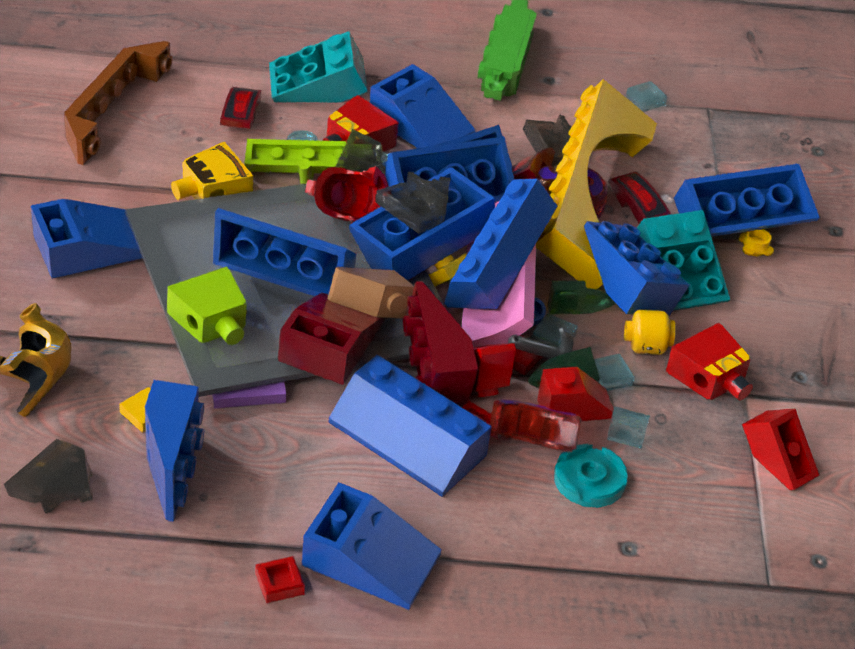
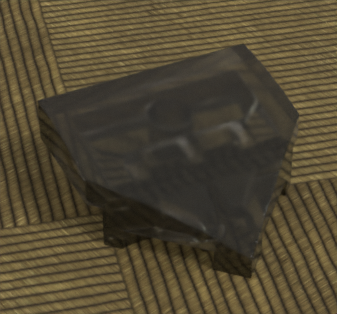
[523,114,572,166]
[375,172,450,234]
[4,439,93,514]

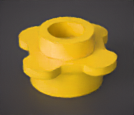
[739,229,774,257]

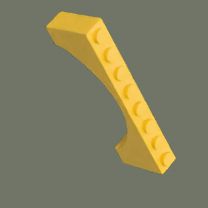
[536,79,657,292]

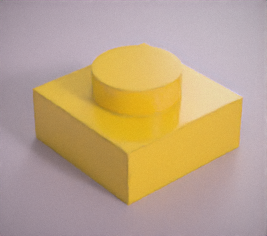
[428,253,467,286]

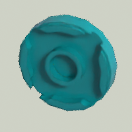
[554,444,628,508]

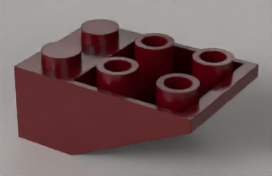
[402,281,478,407]
[278,292,385,385]

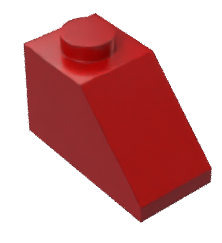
[472,343,516,397]
[537,367,615,425]
[742,408,820,490]

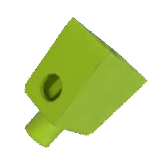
[167,266,247,345]

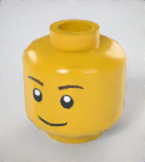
[624,309,675,355]

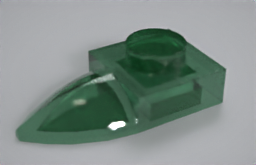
[547,281,616,315]
[528,347,600,389]

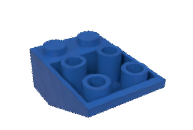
[370,64,476,148]
[31,199,142,279]
[584,221,689,316]
[145,380,205,521]
[302,482,442,610]

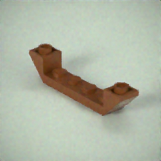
[64,41,173,165]

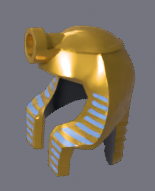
[0,303,72,417]

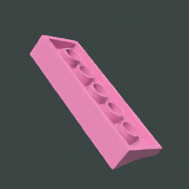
[462,202,536,347]

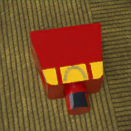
[322,95,398,156]
[666,322,753,401]

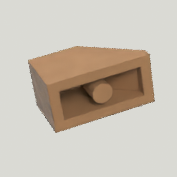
[327,267,414,318]

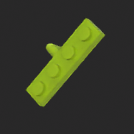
[244,139,373,184]

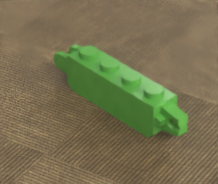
[477,0,537,101]

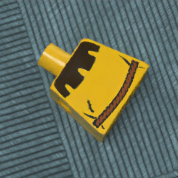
[171,142,253,200]

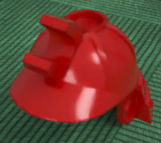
[305,166,389,223]

